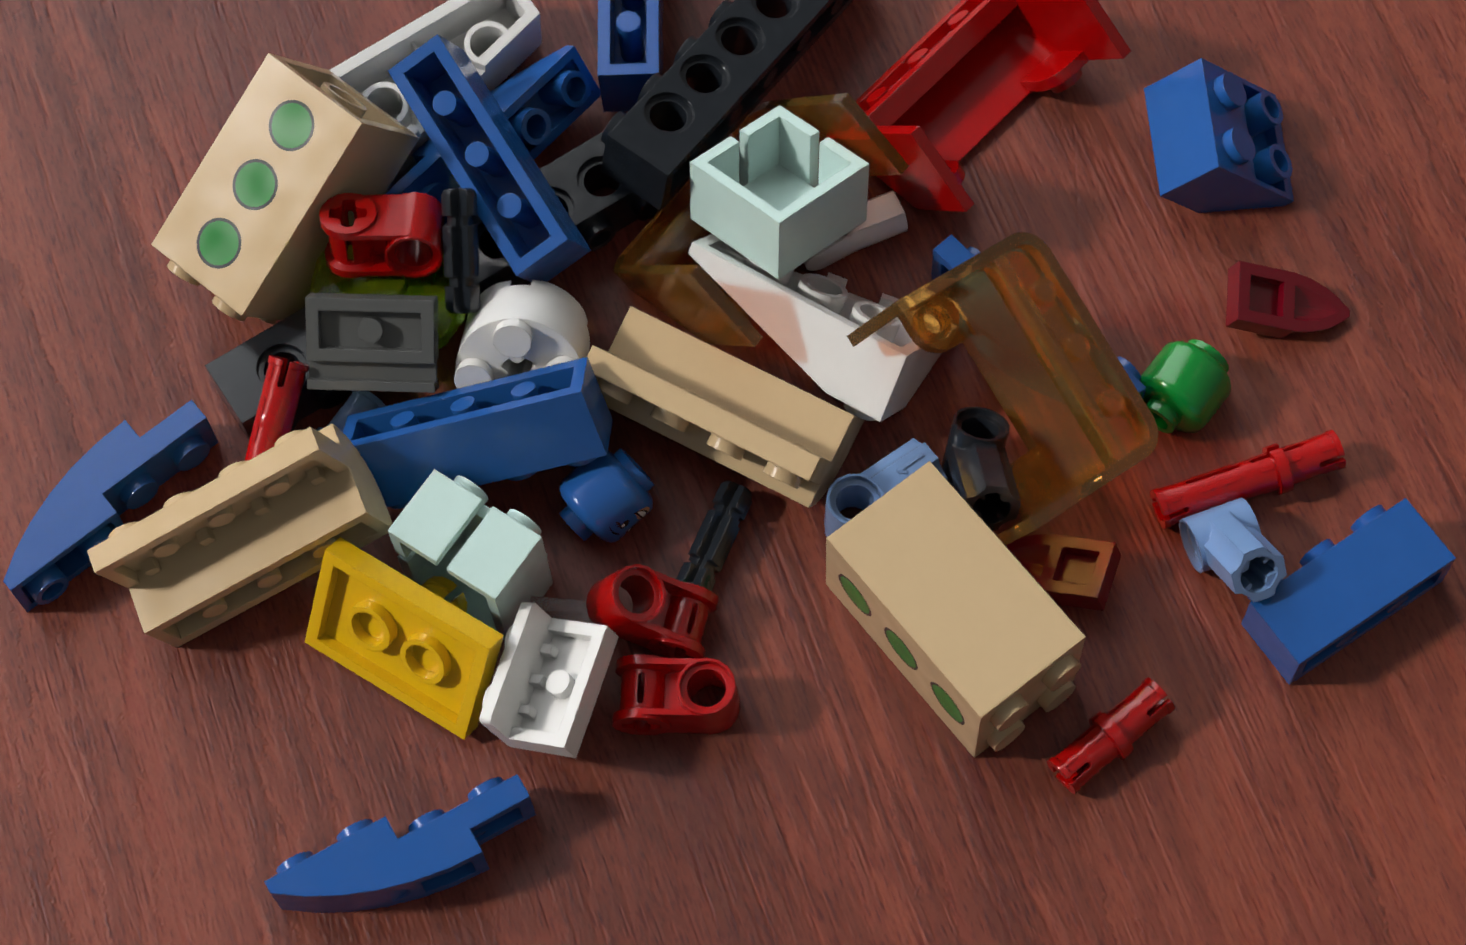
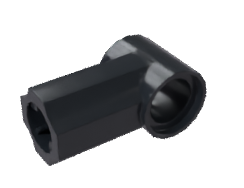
[941,406,1021,531]

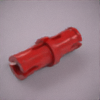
[1047,677,1175,794]

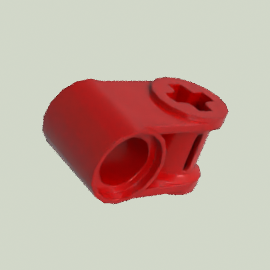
[319,192,445,278]
[586,564,719,658]
[612,654,741,735]

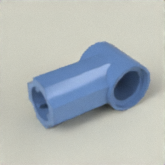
[824,438,947,537]
[1179,497,1287,603]

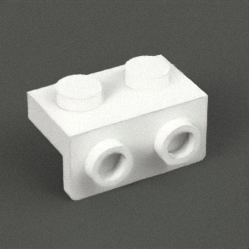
[479,602,619,758]

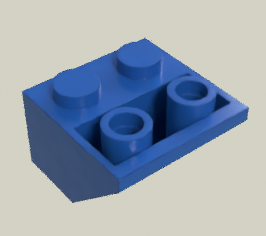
[1144,58,1294,213]

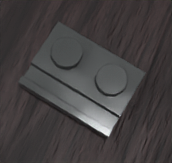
[305,293,439,393]

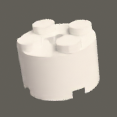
[454,280,590,389]

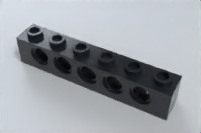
[601,0,853,211]

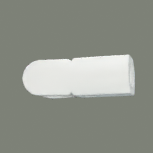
[804,191,908,271]

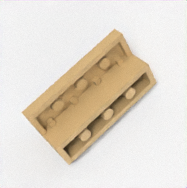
[587,306,864,508]
[87,423,393,648]

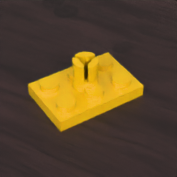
[305,537,504,740]

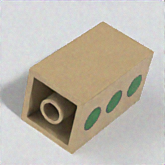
[151,53,419,324]
[826,461,1086,758]

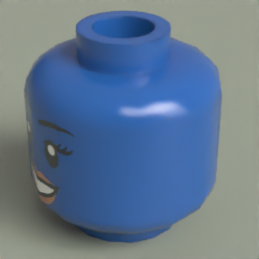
[559,448,655,543]

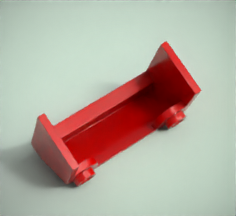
[831,0,1131,212]

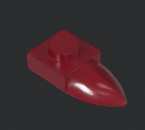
[1226,261,1350,338]
[1003,534,1121,611]

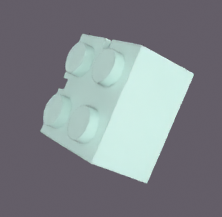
[690,105,869,280]
[387,469,553,641]

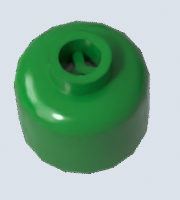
[1140,339,1231,434]

